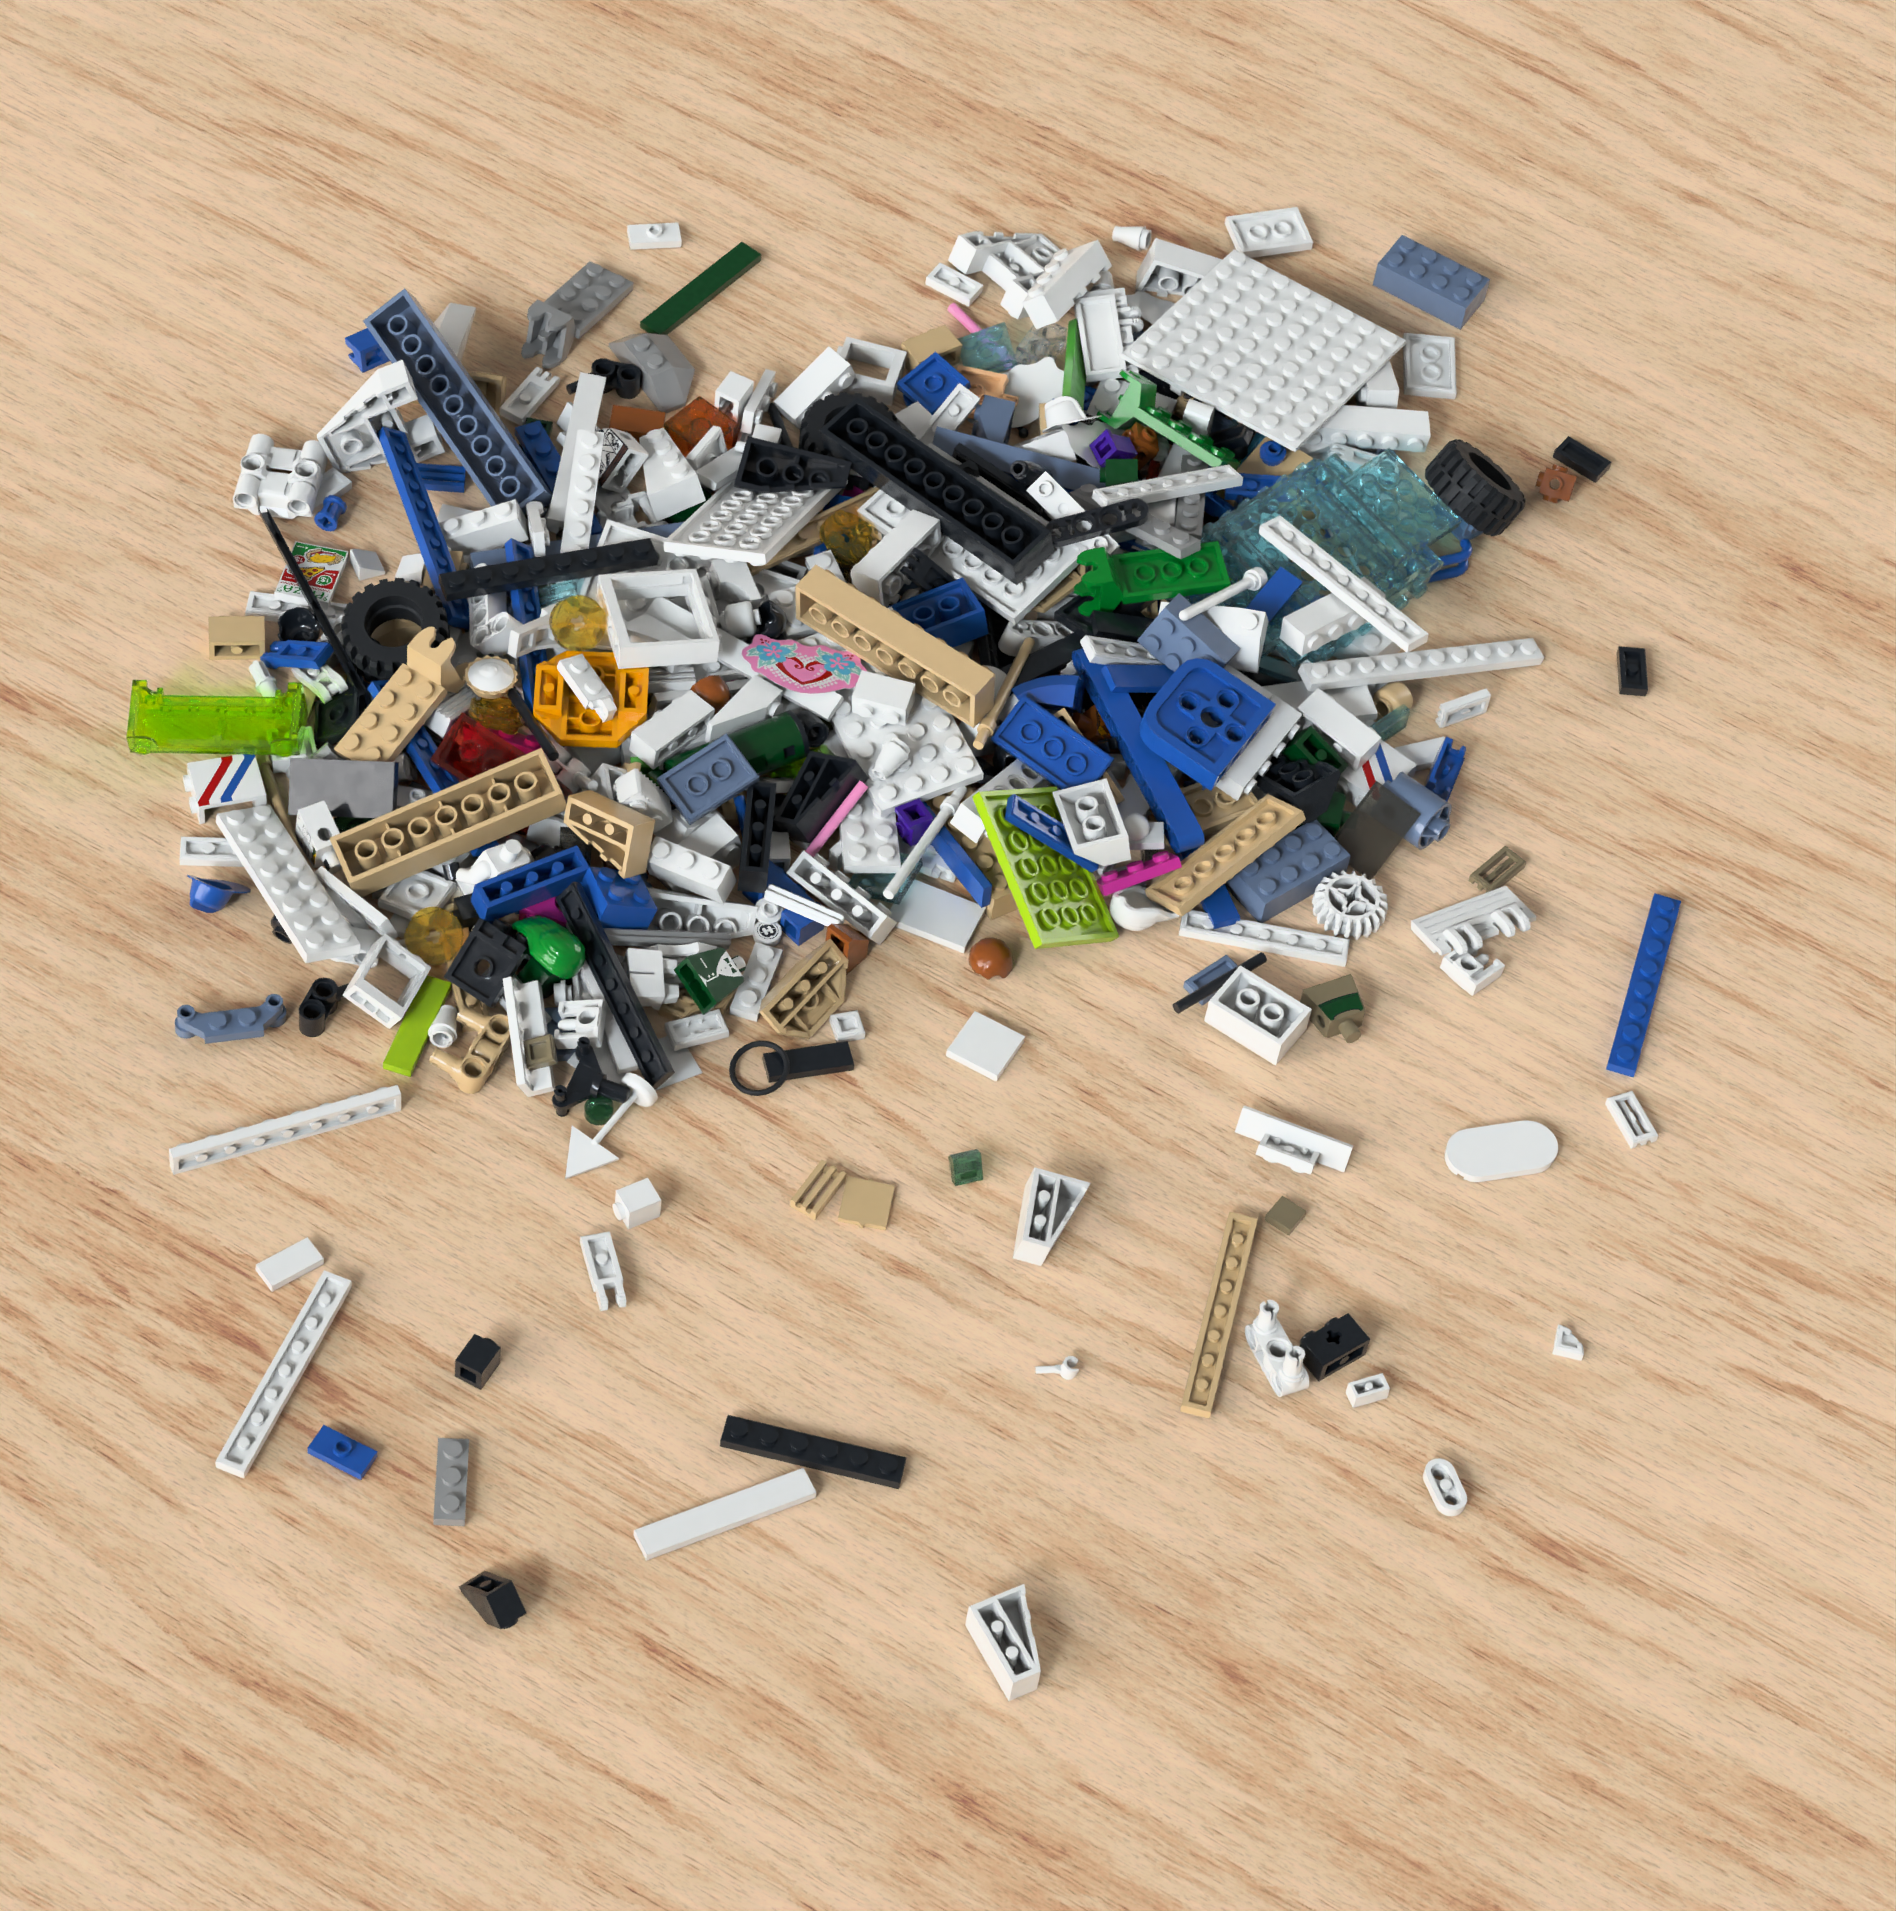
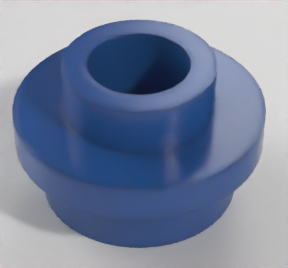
[1259,441,1286,466]

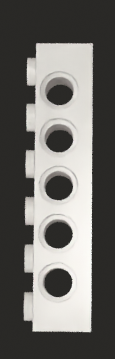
[950,759,1051,843]

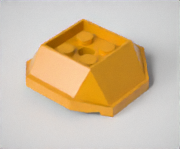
[533,651,649,748]

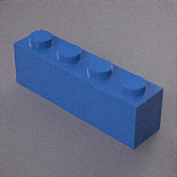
[471,845,589,921]

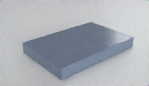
[657,733,760,825]

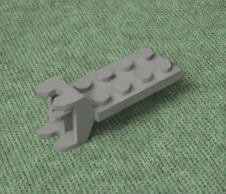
[521,262,634,369]

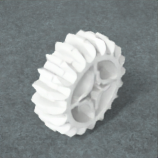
[1312,870,1388,940]

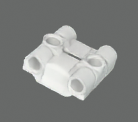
[233,434,328,519]

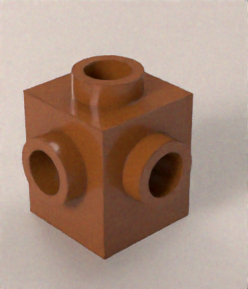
[1122,422,1159,471]
[1535,464,1577,504]

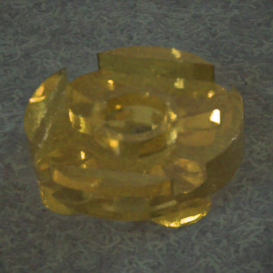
[819,510,872,565]
[549,595,606,651]
[468,696,524,735]
[404,907,464,966]

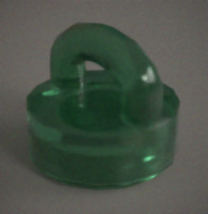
[584,1096,613,1125]

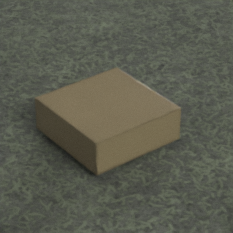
[523,1034,558,1071]
[1265,1196,1306,1235]

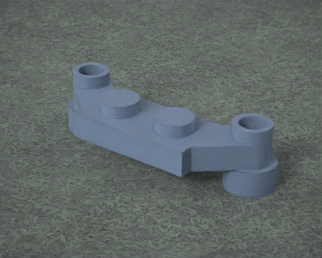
[175,994,286,1044]

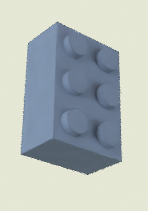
[1137,593,1241,672]

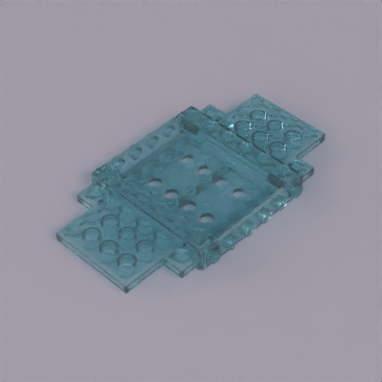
[1165,448,1462,672]

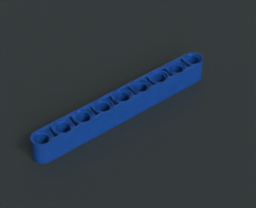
[1072,648,1205,854]

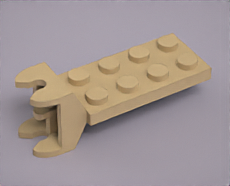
[334,627,468,762]

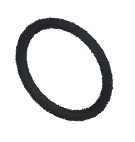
[729,1041,790,1096]

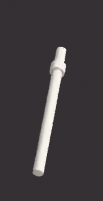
[883,786,967,899]

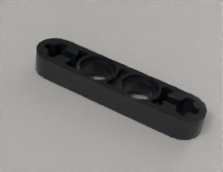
[1046,498,1149,547]

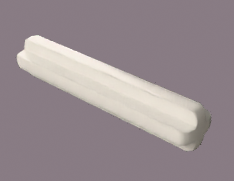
[764,884,845,926]

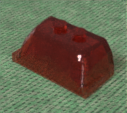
[430,713,557,781]

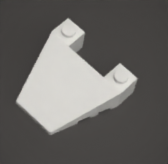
[948,231,1060,319]
[317,360,445,473]

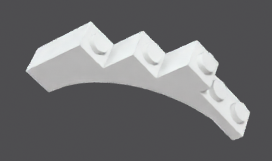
[508,601,692,674]

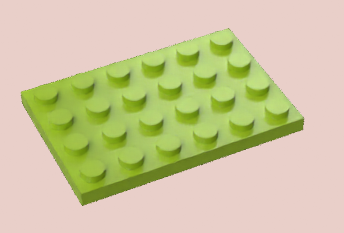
[972,786,1119,949]

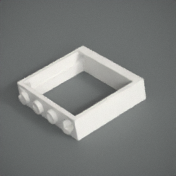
[596,569,723,669]

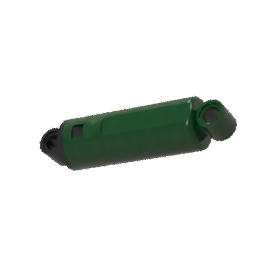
[645,710,829,805]

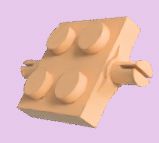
[956,365,1019,419]

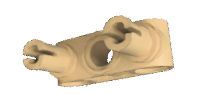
[429,1005,511,1094]

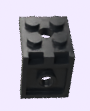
[444,918,533,1008]

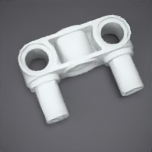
[1245,1300,1309,1397]

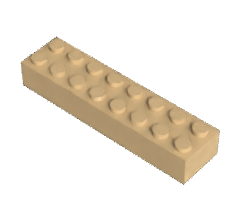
[795,564,995,728]
[329,748,566,897]

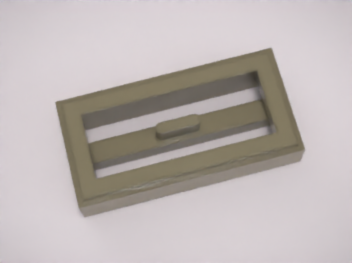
[1469,846,1526,893]

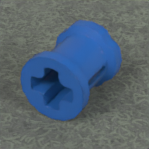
[314,495,347,531]

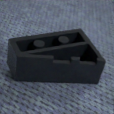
[773,751,869,843]

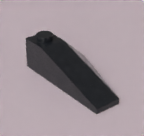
[734,436,852,493]
[1255,756,1341,825]

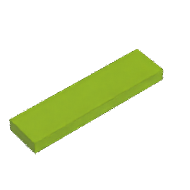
[383,975,451,1077]

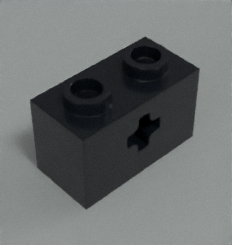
[1299,1313,1370,1382]

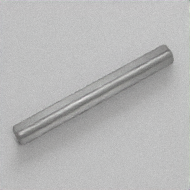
[603,928,731,950]

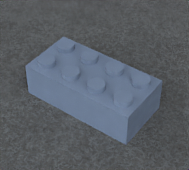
[1373,235,1490,330]
[1225,820,1351,923]

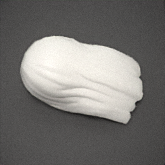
[1110,884,1180,931]

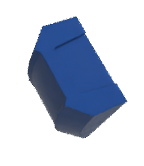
[1011,675,1085,713]

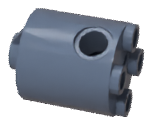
[1370,772,1452,850]

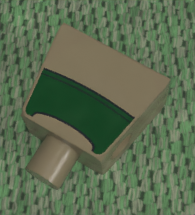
[1300,974,1365,1043]

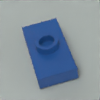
[307,1425,377,1480]

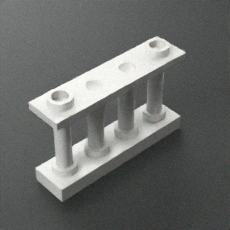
[1026,471,1123,557]

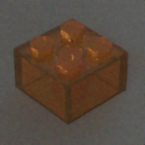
[664,396,739,458]

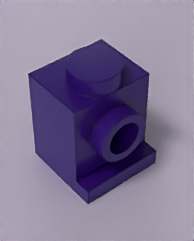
[1089,429,1138,467]
[895,798,933,847]

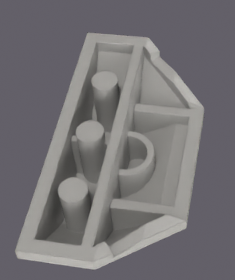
[609,333,695,414]

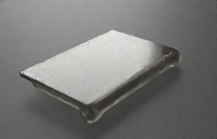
[1334,781,1421,880]

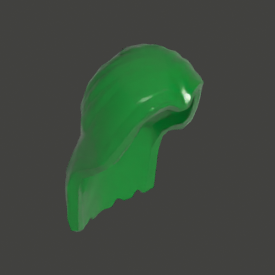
[512,915,585,979]

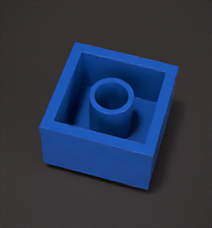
[581,867,658,930]

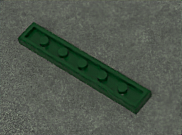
[640,242,761,335]

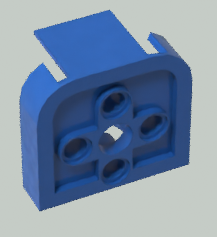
[1140,658,1276,791]

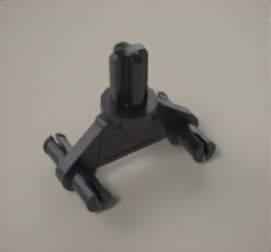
[552,1037,630,1117]

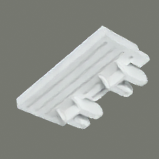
[1075,294,1144,382]
[1411,886,1536,956]

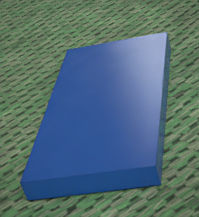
[991,694,1114,790]

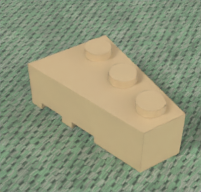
[563,790,655,879]

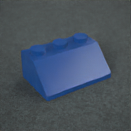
[888,577,988,648]

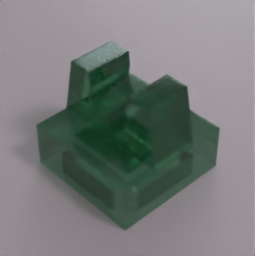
[948,1149,983,1186]

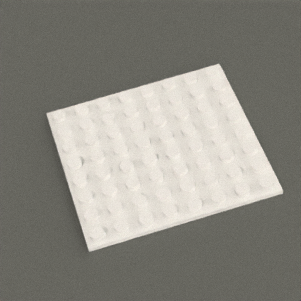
[1121,249,1406,452]

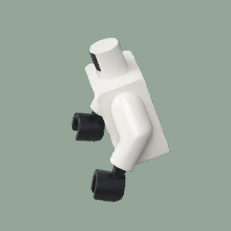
[442,839,534,889]

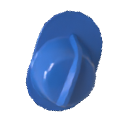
[187,874,251,913]

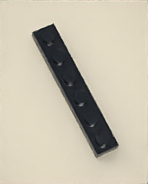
[720,1415,907,1489]

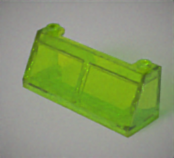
[126,680,308,757]

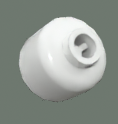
[720,601,762,639]

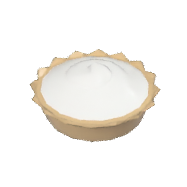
[463,655,519,699]

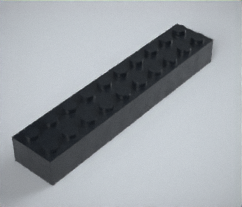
[820,397,1054,585]

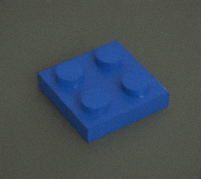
[896,352,971,415]

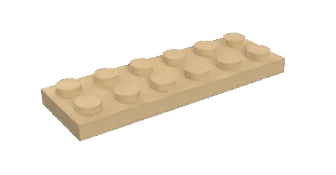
[1145,794,1306,916]

